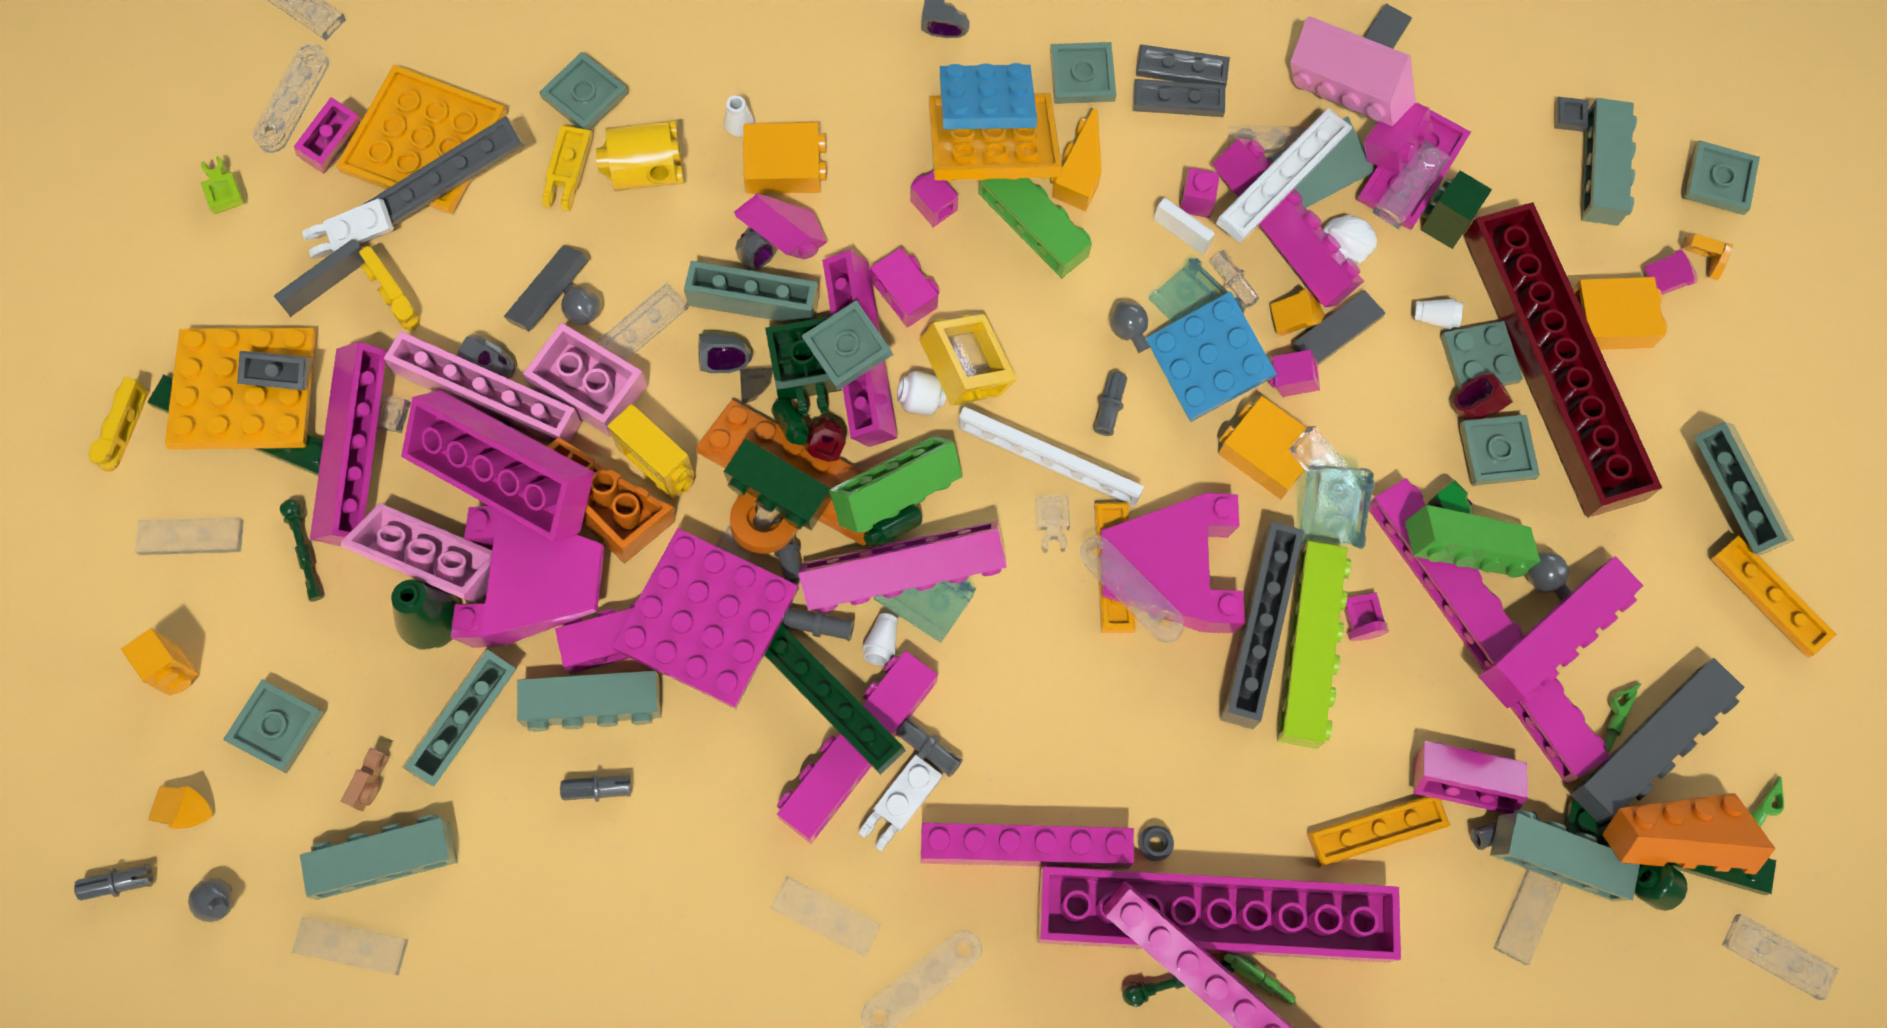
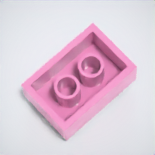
[523,323,647,437]

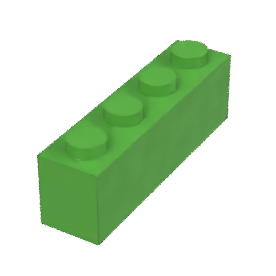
[978,178,1092,279]
[829,435,963,533]
[1405,505,1541,578]

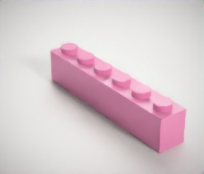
[384,331,581,444]

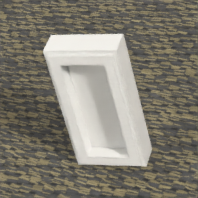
[1154,198,1215,255]

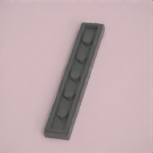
[362,116,525,243]

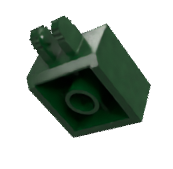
[765,317,842,416]

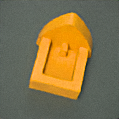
[1682,233,1733,280]
[1270,289,1324,336]
[148,786,213,829]

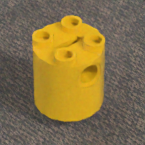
[596,120,684,191]

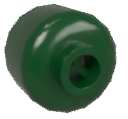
[1634,863,1688,911]

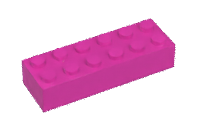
[401,390,594,542]

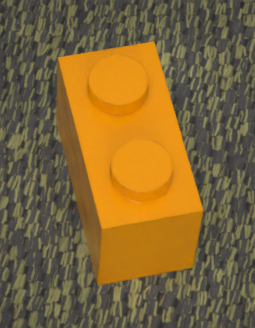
[120,628,199,696]

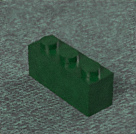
[723,438,832,531]

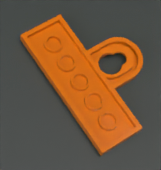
[696,400,868,554]

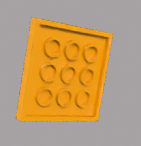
[336,64,507,214]
[929,93,1062,181]
[164,328,316,450]

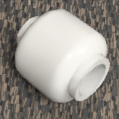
[897,371,946,416]

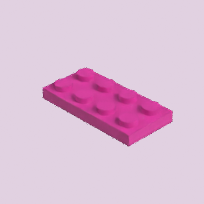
[1357,102,1471,230]

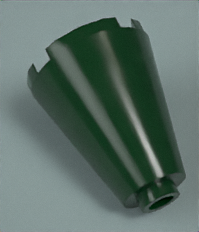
[391,580,461,650]

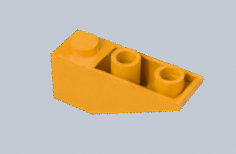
[1050,108,1102,212]

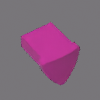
[1644,249,1698,295]
[1344,592,1389,641]

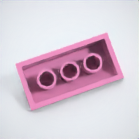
[1290,16,1416,126]
[341,503,492,603]

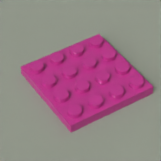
[612,528,799,709]

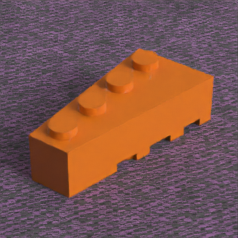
[547,437,674,564]
[1602,793,1776,874]

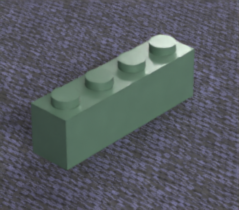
[1581,98,1637,226]
[684,261,819,323]
[1694,422,1795,555]
[402,649,516,786]
[517,671,661,732]
[1490,810,1640,901]
[300,814,457,900]

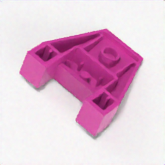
[1100,493,1245,633]
[450,506,605,648]

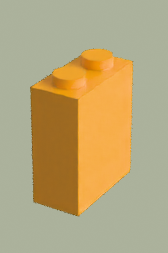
[743,122,826,194]
[1573,277,1667,350]
[1219,396,1326,500]

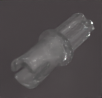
[1209,250,1259,308]

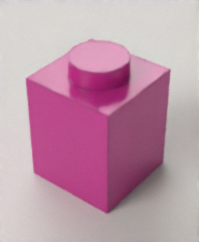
[1180,168,1220,218]
[910,170,958,228]
[1270,350,1320,397]

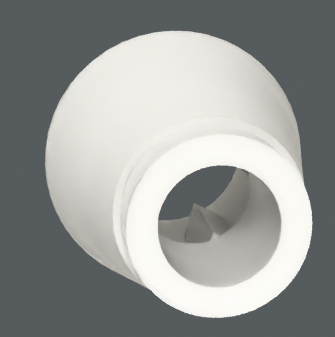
[724,95,754,137]
[1414,298,1463,330]
[862,613,898,666]

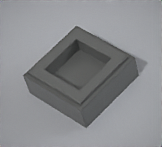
[1554,97,1588,132]

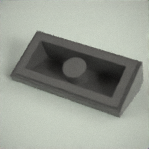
[237,351,313,390]

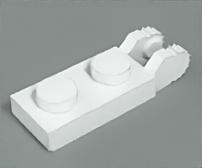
[302,198,394,259]
[858,754,943,851]

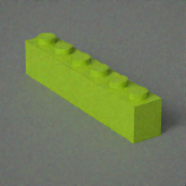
[1277,541,1351,749]

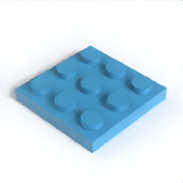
[940,63,1037,129]
[1146,291,1277,422]

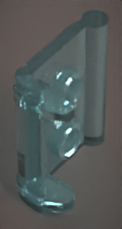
[1148,258,1246,323]
[1300,465,1375,549]
[874,580,976,643]

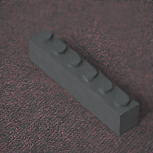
[1221,522,1304,729]
[1570,658,1745,825]

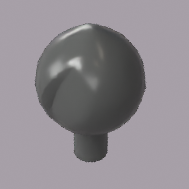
[561,283,601,325]
[1110,301,1150,353]
[1527,551,1571,601]
[188,878,233,922]

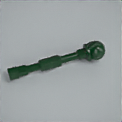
[279,499,323,602]
[1122,960,1234,1007]

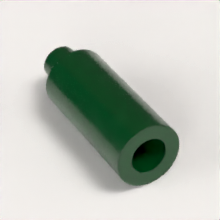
[771,398,809,445]
[863,504,922,546]

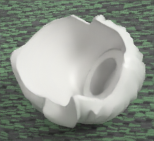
[1323,215,1377,264]

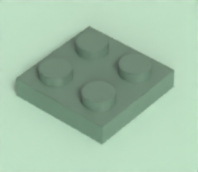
[1050,42,1116,104]
[539,52,628,130]
[1684,140,1760,215]
[802,300,893,391]
[1440,321,1523,392]
[1460,415,1540,486]
[223,679,324,774]

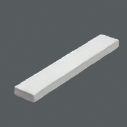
[1216,108,1352,243]
[958,407,1144,507]

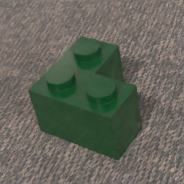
[1421,170,1492,249]

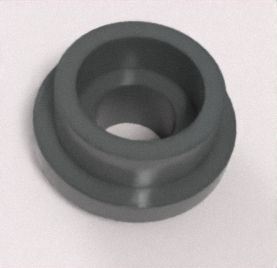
[1139,826,1174,861]

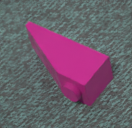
[734,193,827,260]

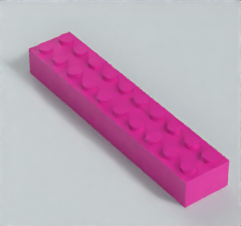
[1038,867,1401,963]

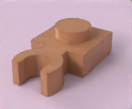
[340,748,389,812]

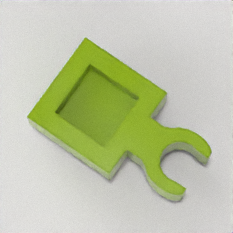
[201,156,245,214]

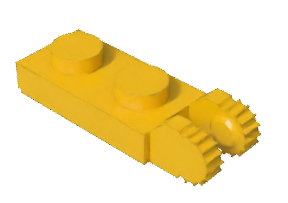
[542,125,593,211]
[359,246,420,331]
[88,377,149,472]

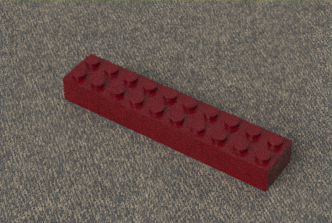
[1464,202,1662,518]

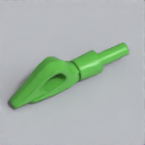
[1604,683,1641,753]
[1750,776,1784,827]
[1223,952,1296,1005]

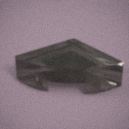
[740,367,773,403]

